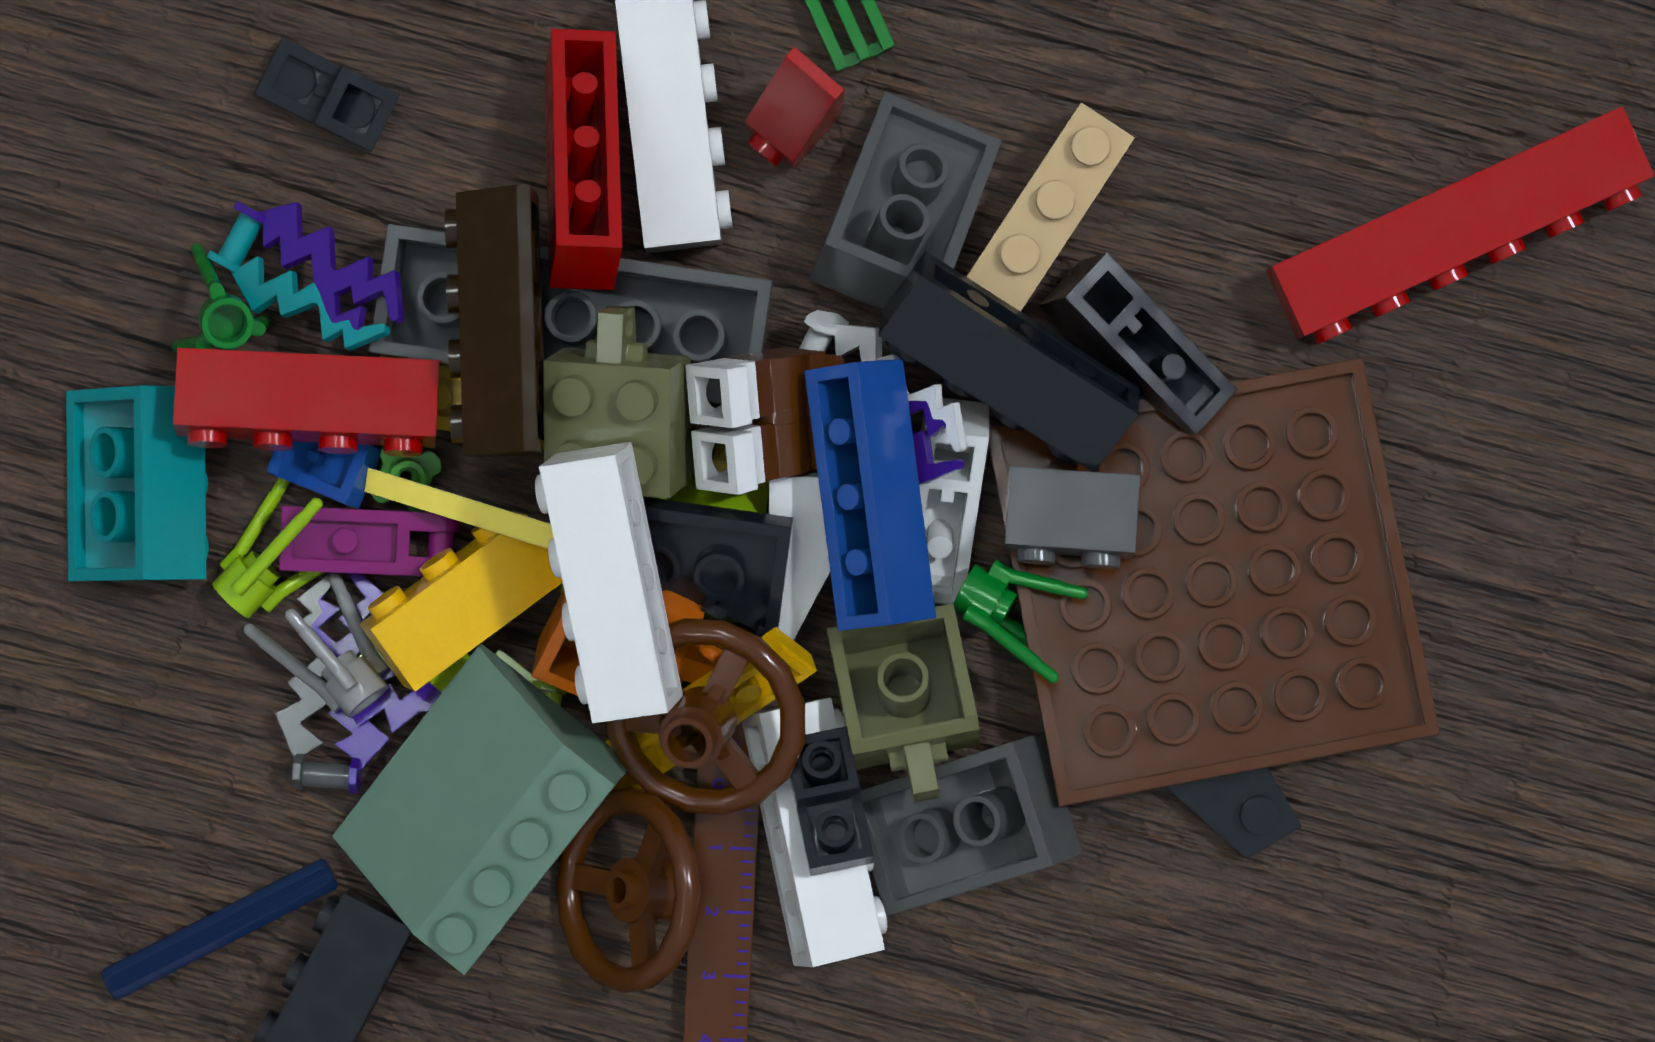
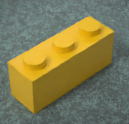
[359,511,563,692]

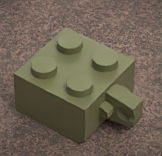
[544,306,692,498]
[827,603,980,803]

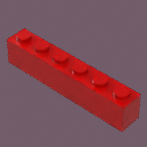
[1266,106,1655,344]

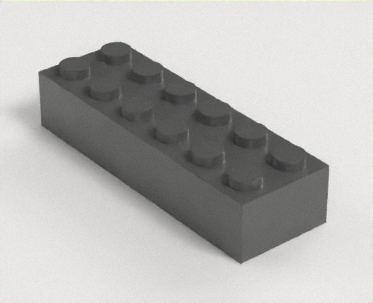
[369,224,773,406]

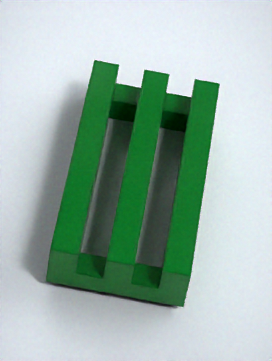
[804,0,895,74]

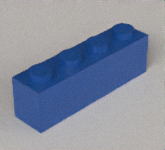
[804,359,936,631]

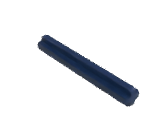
[101,859,338,999]

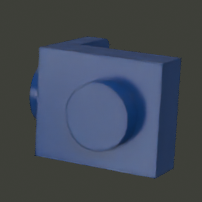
[267,441,381,509]

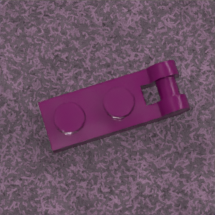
[279,506,461,576]

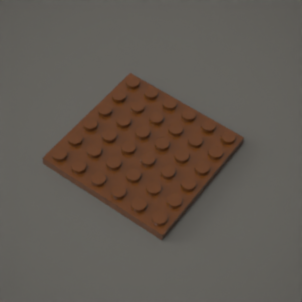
[988,358,1440,807]

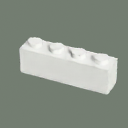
[615,0,733,253]
[535,442,683,723]
[742,698,887,967]

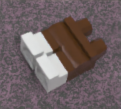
[685,347,844,495]

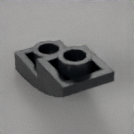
[790,727,874,876]

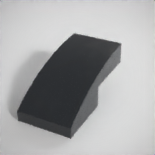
[253,37,400,152]

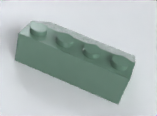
[332,644,627,975]

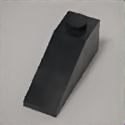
[1039,252,1237,436]

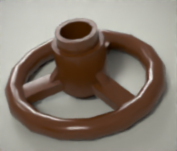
[606,618,805,815]
[556,787,702,994]

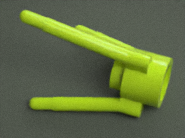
[212,478,324,618]

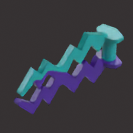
[207,201,404,351]

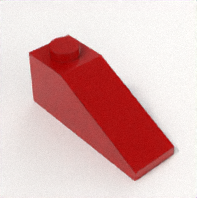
[745,47,844,169]

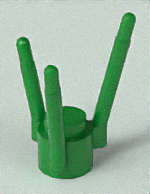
[171,243,273,353]
[953,560,1088,683]

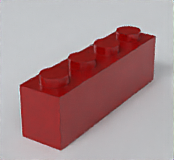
[544,28,622,290]
[173,348,439,457]

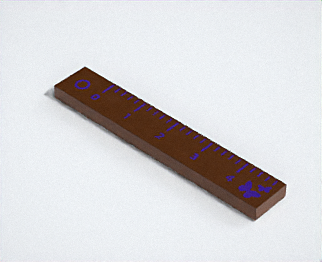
[683,722,760,1042]

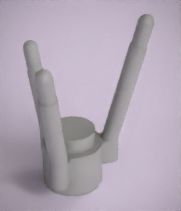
[243,573,389,718]

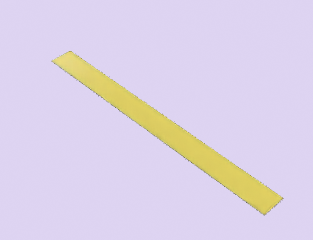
[364,467,553,549]

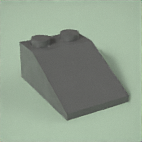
[809,92,1002,310]
[860,732,1083,916]

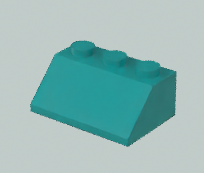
[66,385,209,581]

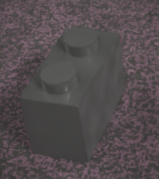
[1004,466,1140,569]

